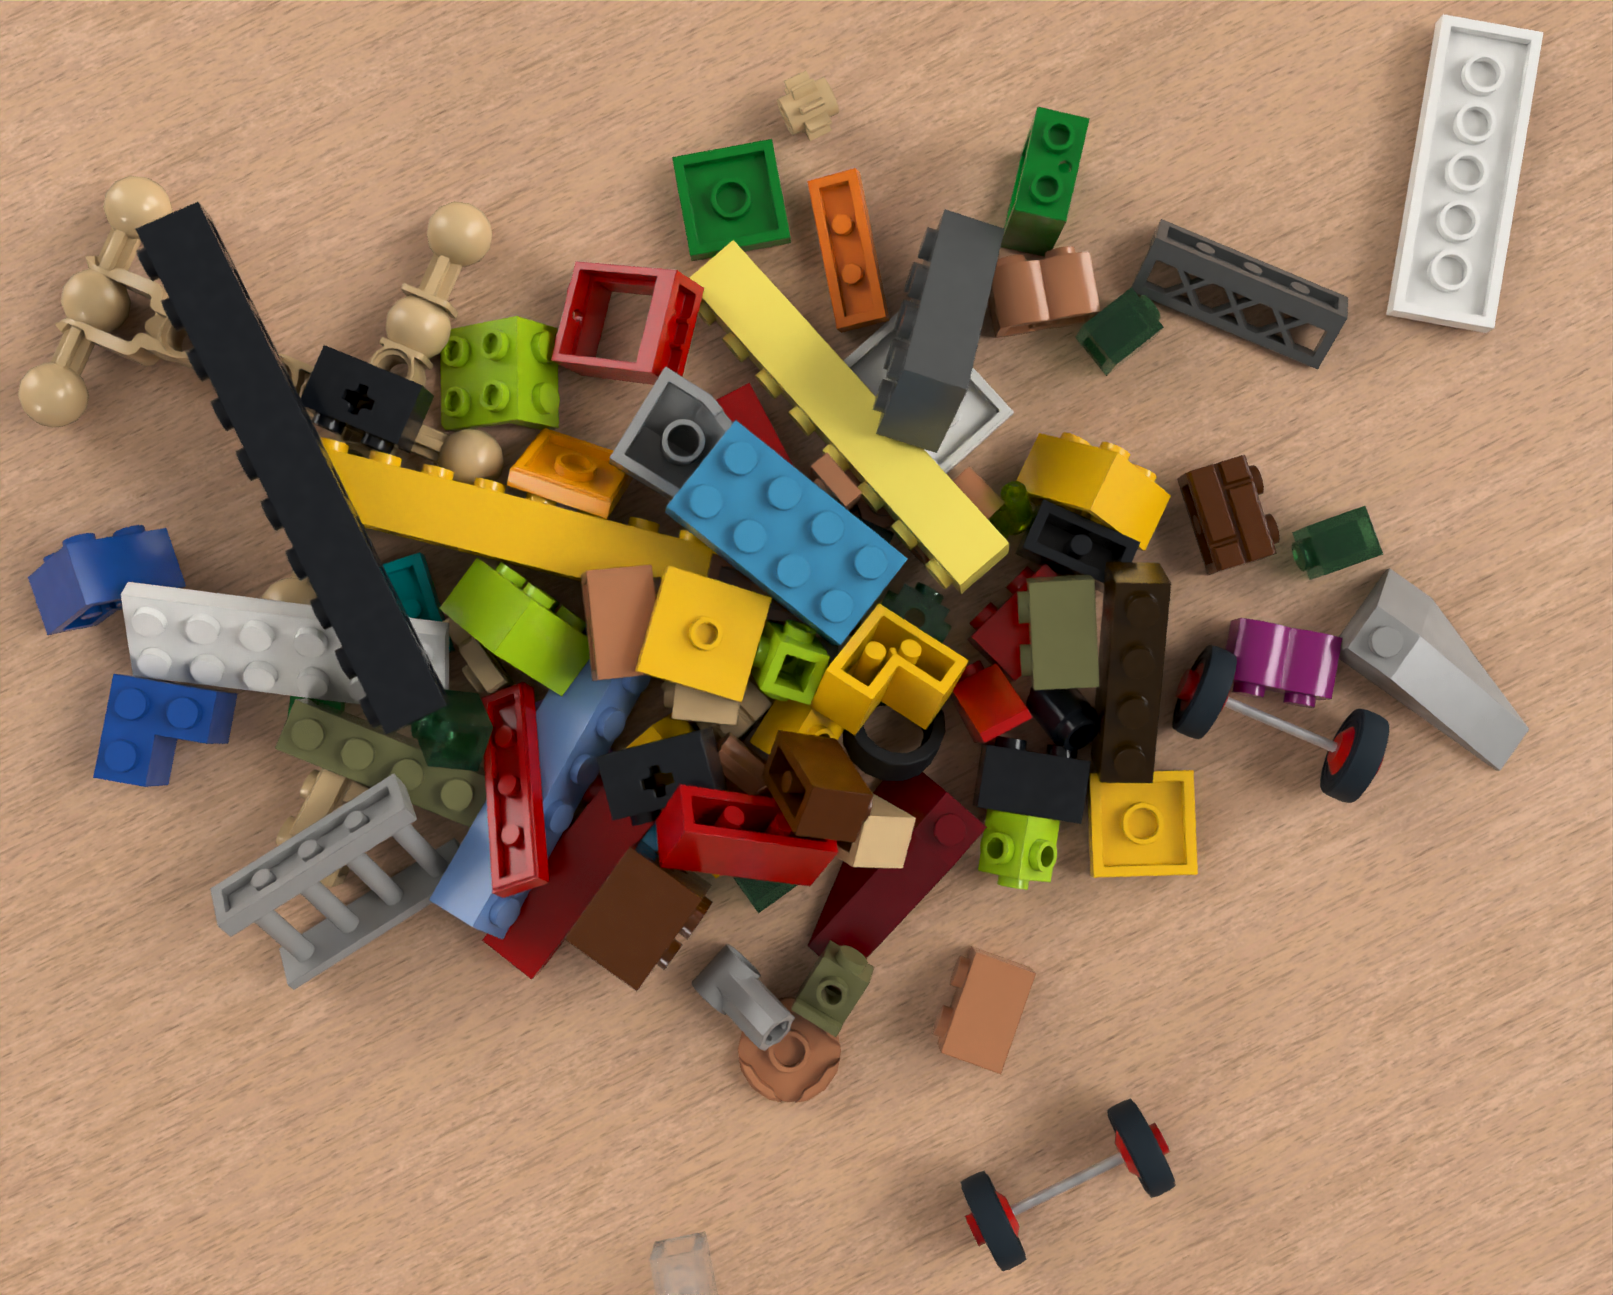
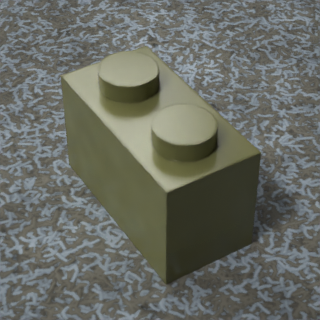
[1017,575,1099,690]

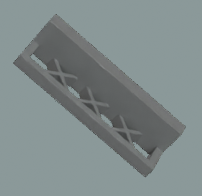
[1130,219,1348,369]

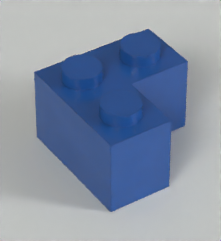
[28,525,186,635]
[93,674,238,787]

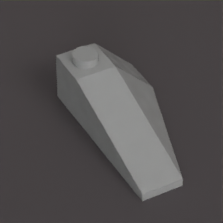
[1339,568,1529,771]

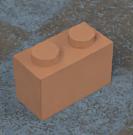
[581,565,662,681]
[932,946,1036,1074]

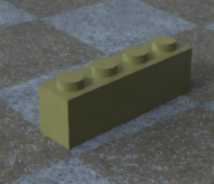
[275,698,486,827]

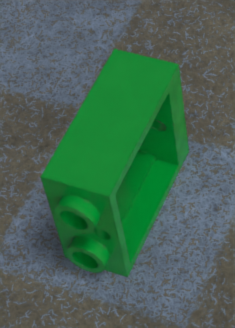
[1001,107,1090,257]

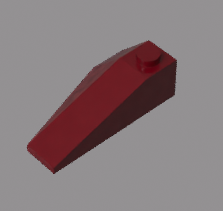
[808,772,987,959]

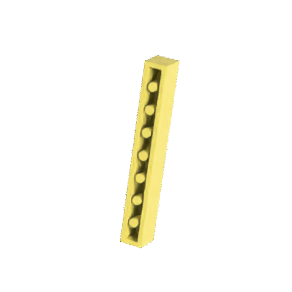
[690,240,1009,594]

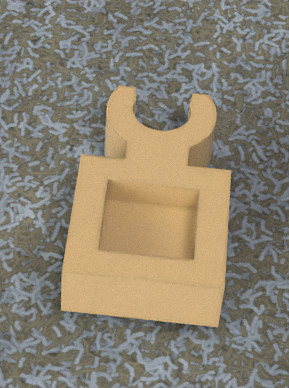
[443,617,515,694]

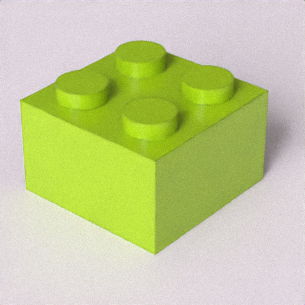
[439,557,590,696]

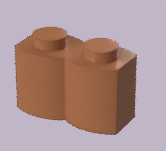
[988,246,1101,337]

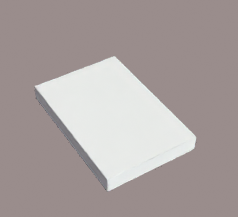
[844,301,1014,474]

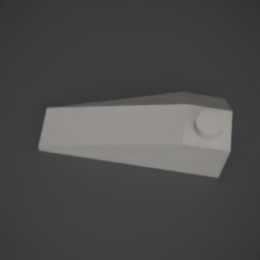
[609,367,733,500]

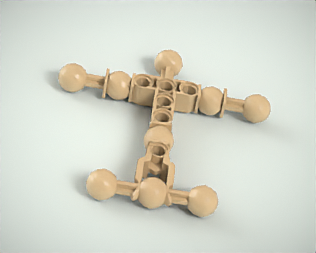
[18,176,504,605]

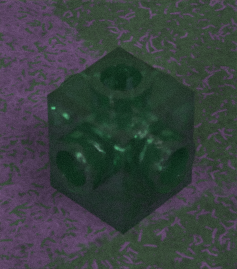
[881,582,952,643]

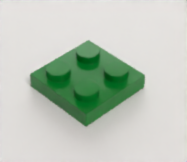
[672,139,791,261]

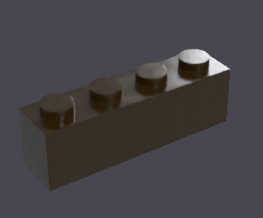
[1091,562,1171,783]

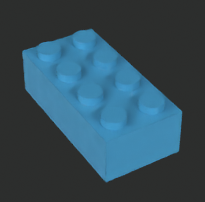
[665,420,908,646]

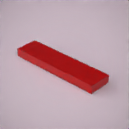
[480,682,549,898]

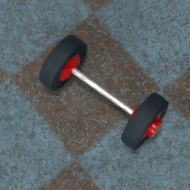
[1172,645,1389,803]
[961,1099,1176,1271]

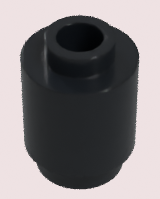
[1026,685,1100,751]

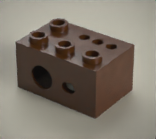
[564,840,713,991]

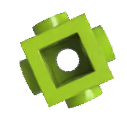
[751,620,830,705]
[978,809,1060,890]

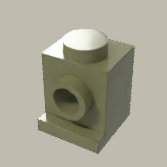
[791,940,874,1037]

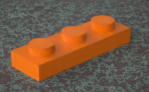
[807,168,890,333]

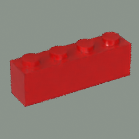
[482,775,656,980]

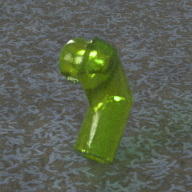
[988,481,1034,540]

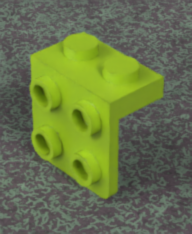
[440,316,560,431]

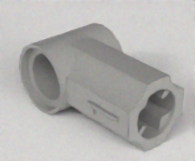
[692,944,795,1051]

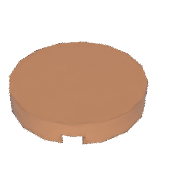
[738,996,841,1103]

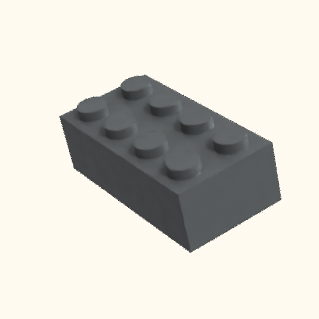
[873,209,1005,453]

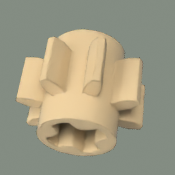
[777,71,839,141]

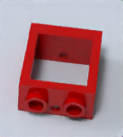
[551,261,704,385]

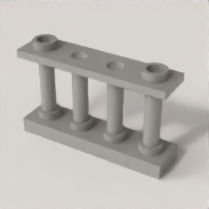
[210,774,460,990]

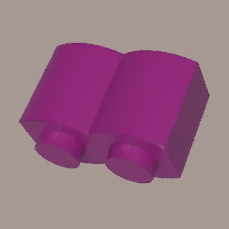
[1226,618,1342,708]

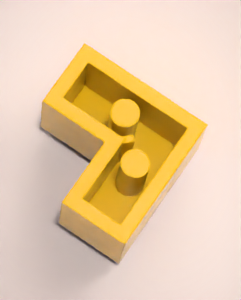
[1013,432,1171,551]
[810,603,969,735]

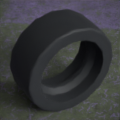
[842,702,946,781]

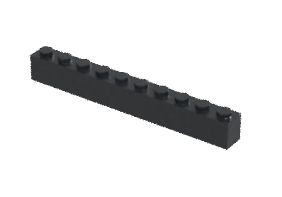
[135,202,452,735]

